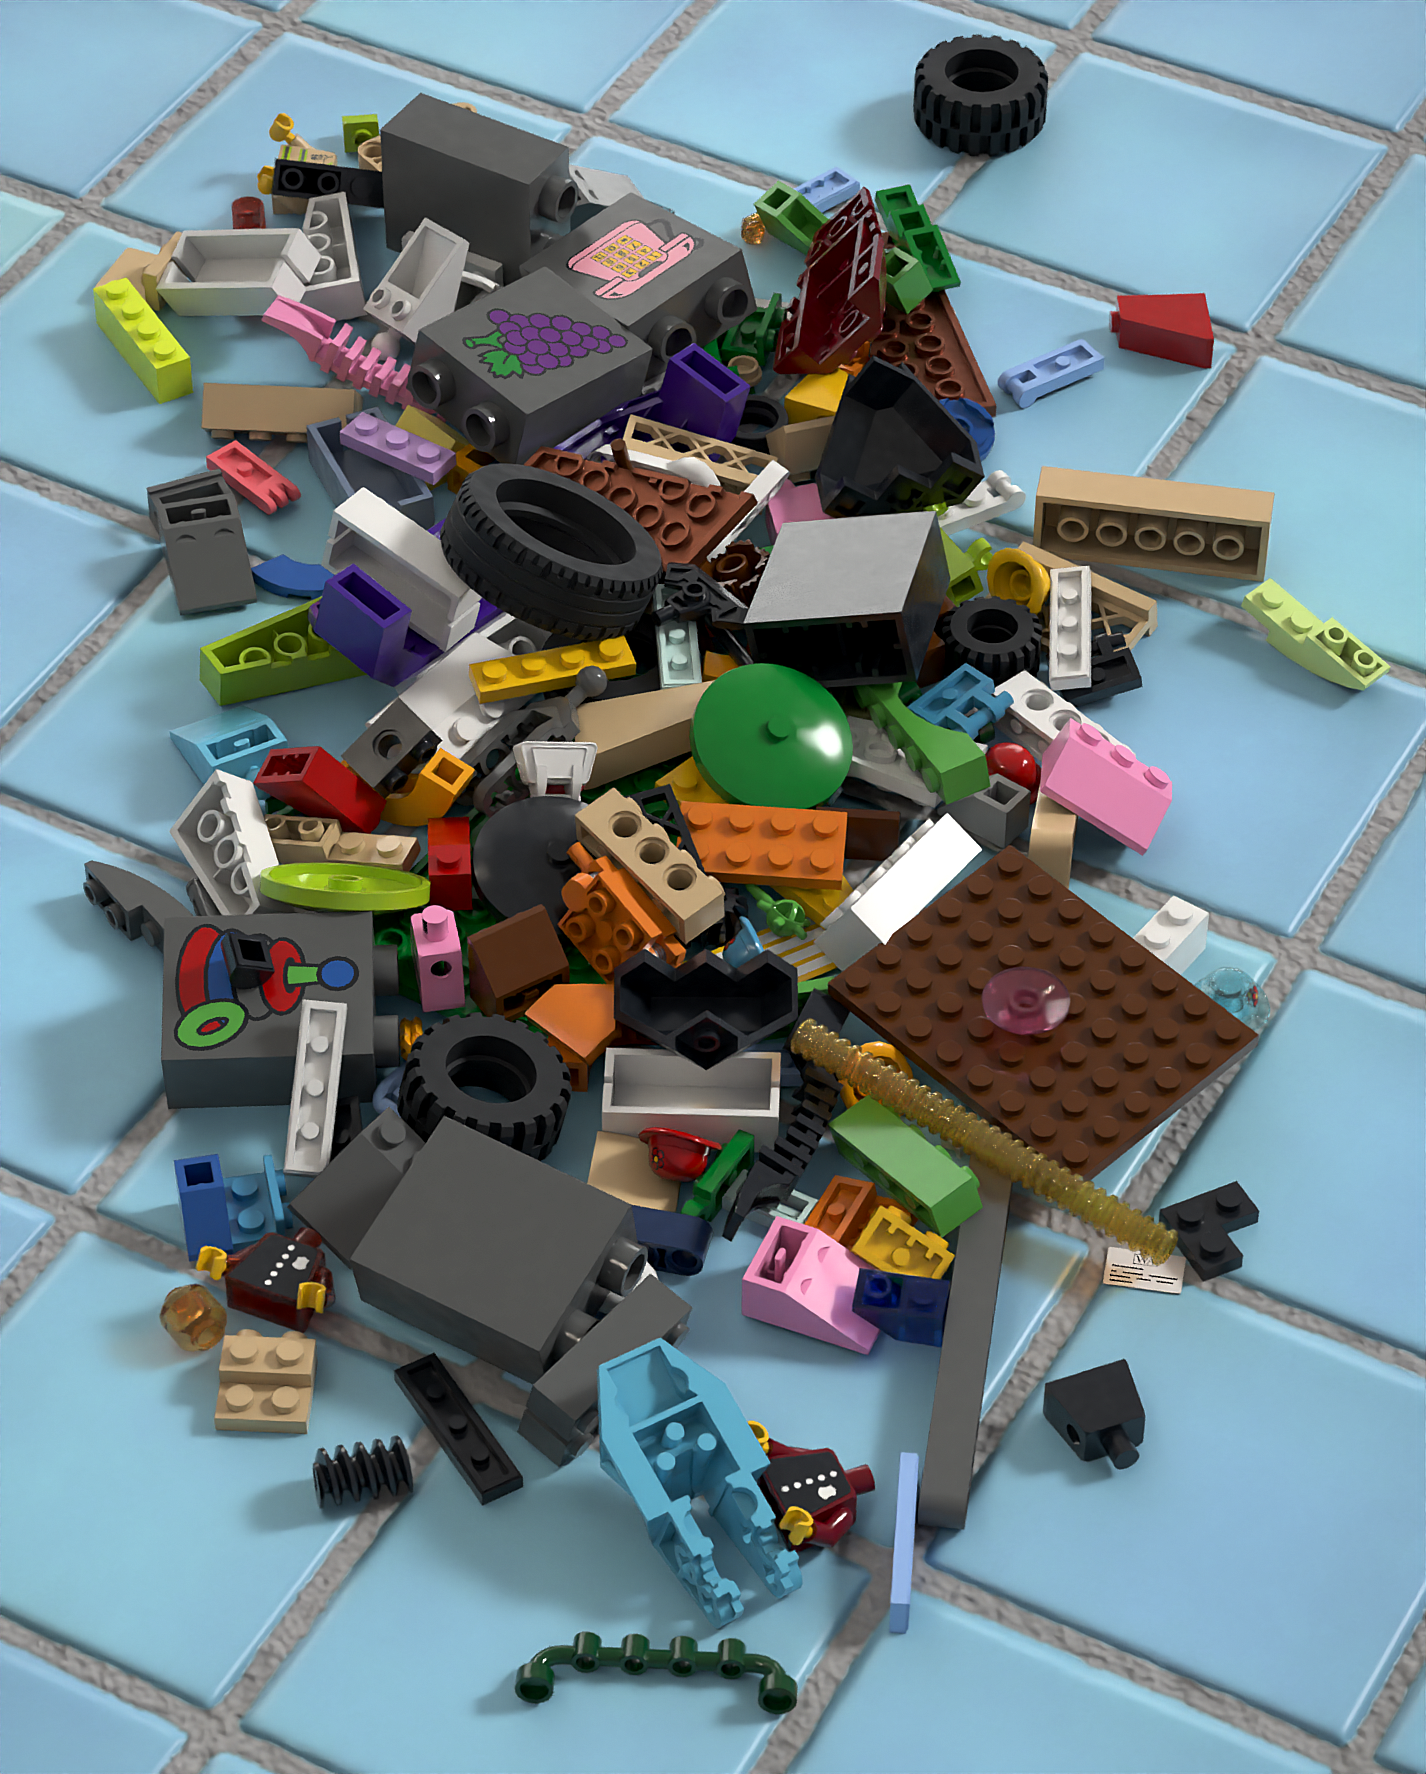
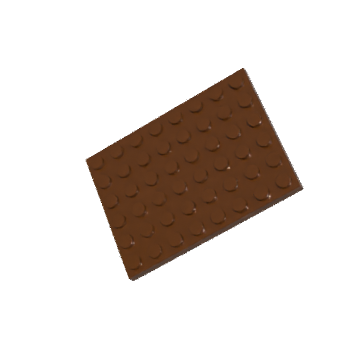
[828,845,1259,1193]

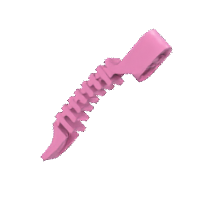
[261,295,447,422]

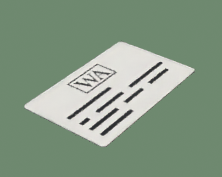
[1103,1247,1186,1294]

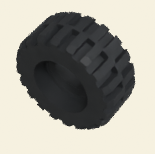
[913,34,1048,157]
[397,1012,572,1161]

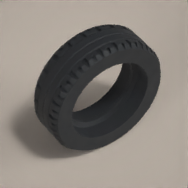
[440,463,663,641]

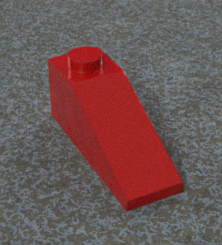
[428,817,473,911]

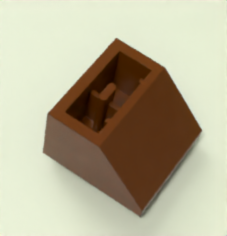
[468,904,570,1022]

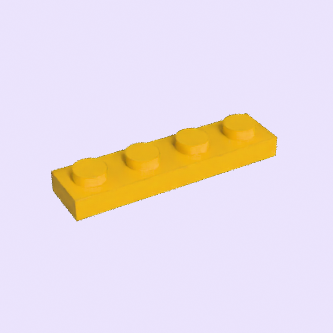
[468,635,636,704]

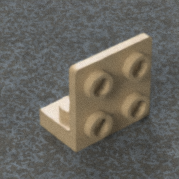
[95,232,188,311]

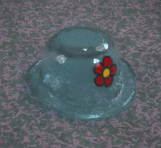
[1195,967,1271,1031]

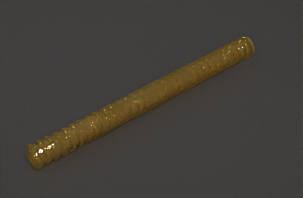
[791,1018,1178,1266]

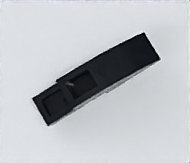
[271,158,384,208]

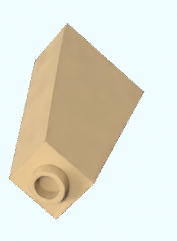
[575,680,715,790]

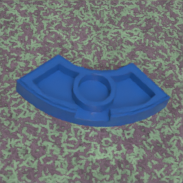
[251,554,334,600]

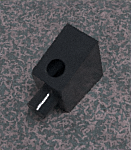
[1043,1359,1146,1469]

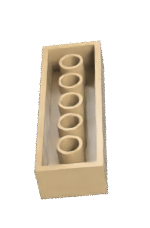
[1033,466,1275,582]

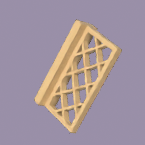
[985,541,1158,654]

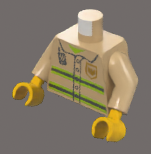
[257,113,337,215]

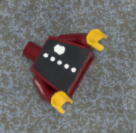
[747,1420,875,1553]

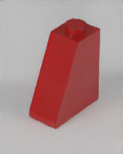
[1109,293,1214,368]
[253,746,387,834]

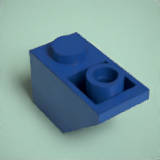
[174,1154,234,1262]

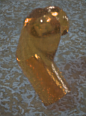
[741,212,765,245]

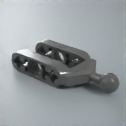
[455,666,608,818]

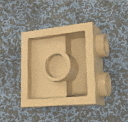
[214,1329,318,1434]

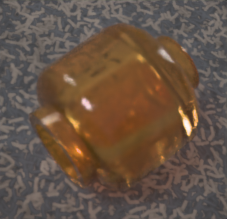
[159,1284,227,1352]

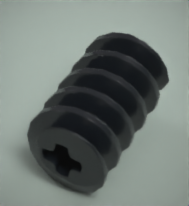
[312,1435,413,1509]

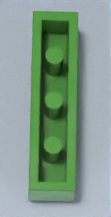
[828,1094,983,1238]

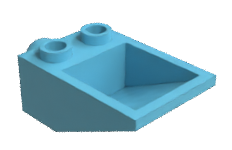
[169,705,288,800]

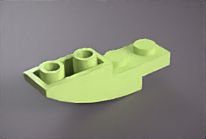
[1241,578,1390,691]

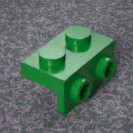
[721,293,787,366]

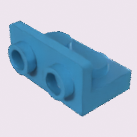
[223,1155,293,1256]

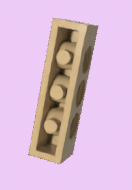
[575,788,725,944]

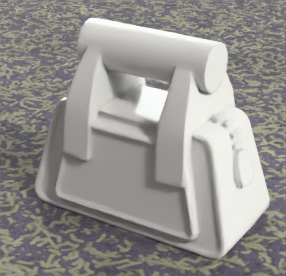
[513,741,598,801]

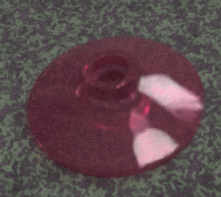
[982,967,1070,1035]

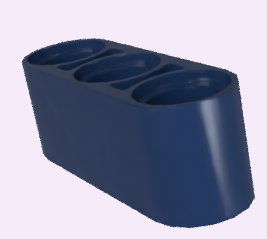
[632,1205,714,1276]

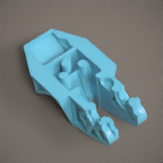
[597,1338,803,1628]

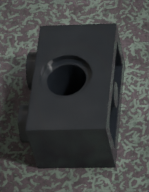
[341,697,443,799]

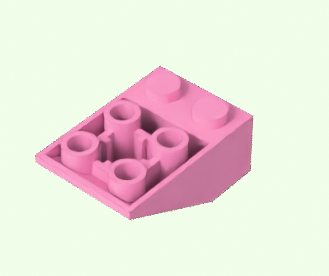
[742,1216,901,1355]

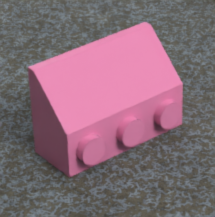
[1040,718,1172,856]

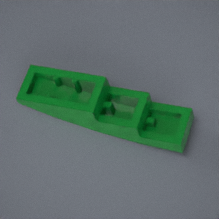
[874,184,961,293]

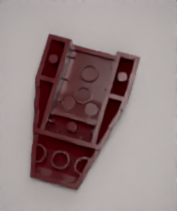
[773,187,887,374]

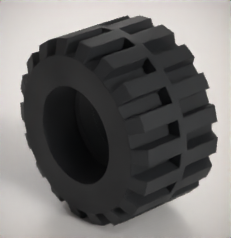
[941,596,1042,688]

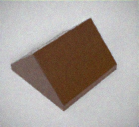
[816,807,901,861]

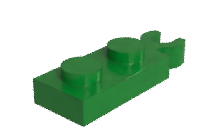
[680,1129,755,1222]

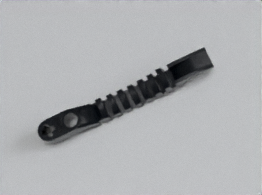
[722,988,850,1242]

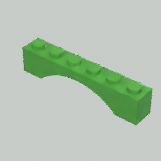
[753,180,933,314]
[844,682,991,805]

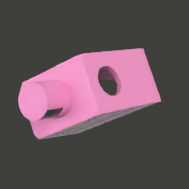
[410,905,465,1012]

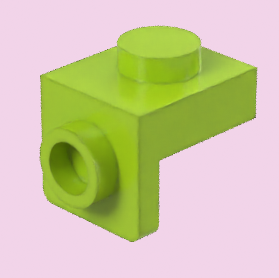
[342,114,379,153]

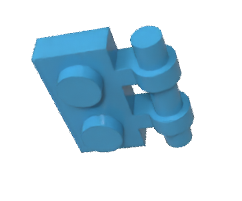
[907,663,1014,740]

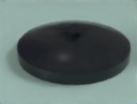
[471,796,628,944]

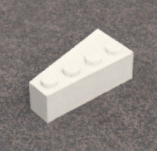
[300,192,367,321]
[169,769,295,915]

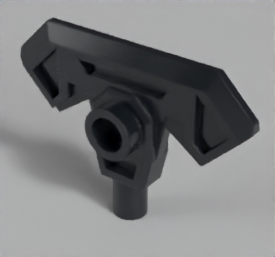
[651,562,749,630]

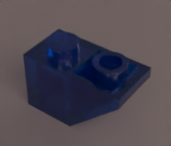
[852,1268,950,1347]

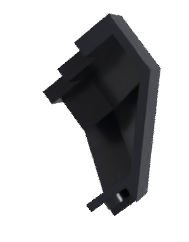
[815,356,985,519]
[614,949,798,1070]

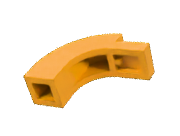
[341,748,475,826]

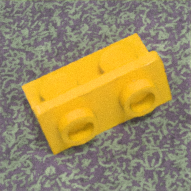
[850,1205,955,1302]

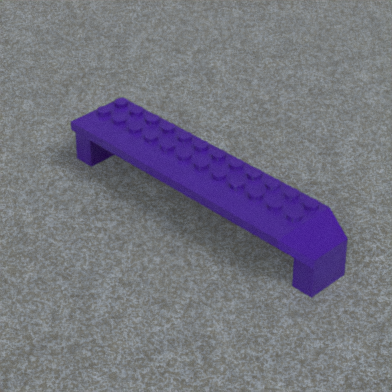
[307,343,751,687]

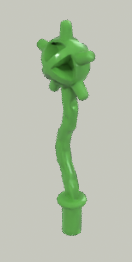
[744,884,811,940]

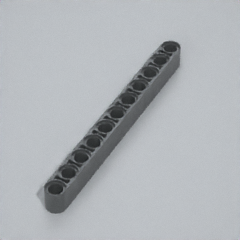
[917,1138,1017,1530]

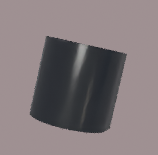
[220,932,275,989]

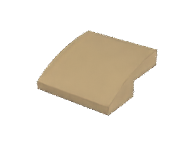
[587,1131,681,1213]

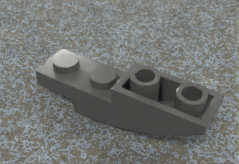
[83,860,193,956]

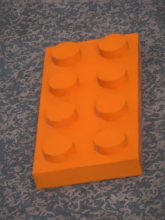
[676,801,847,890]

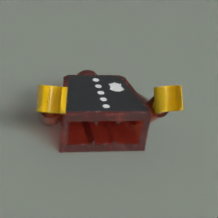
[195,1227,336,1333]

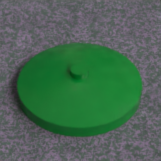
[689,663,853,810]

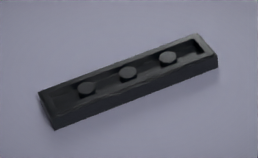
[394,1353,523,1506]

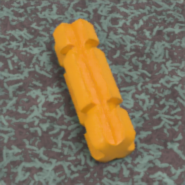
[399,1016,423,1061]

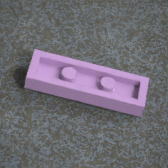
[340,412,456,485]

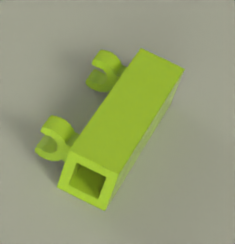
[923,503,993,607]

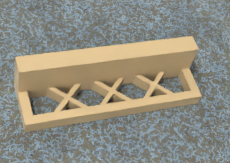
[623,414,778,515]

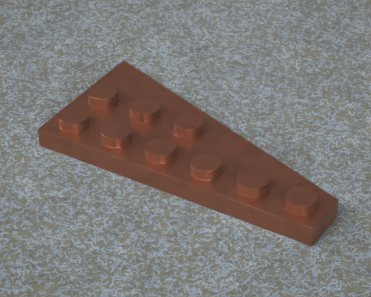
[524,446,758,577]

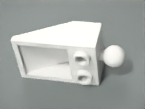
[363,218,469,362]

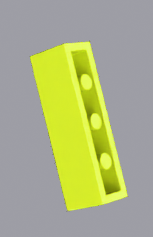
[93,277,193,404]

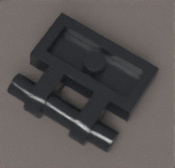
[1046,631,1143,708]

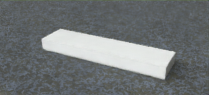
[1049,566,1091,691]
[283,1000,347,1178]

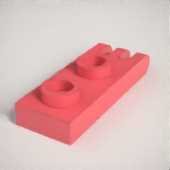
[206,440,301,515]

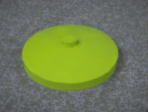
[260,863,430,915]

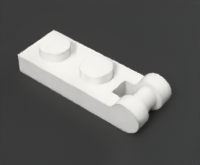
[938,470,1026,536]

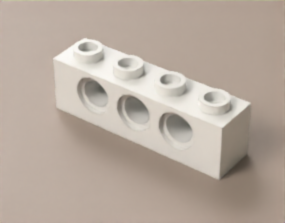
[991,670,1136,762]

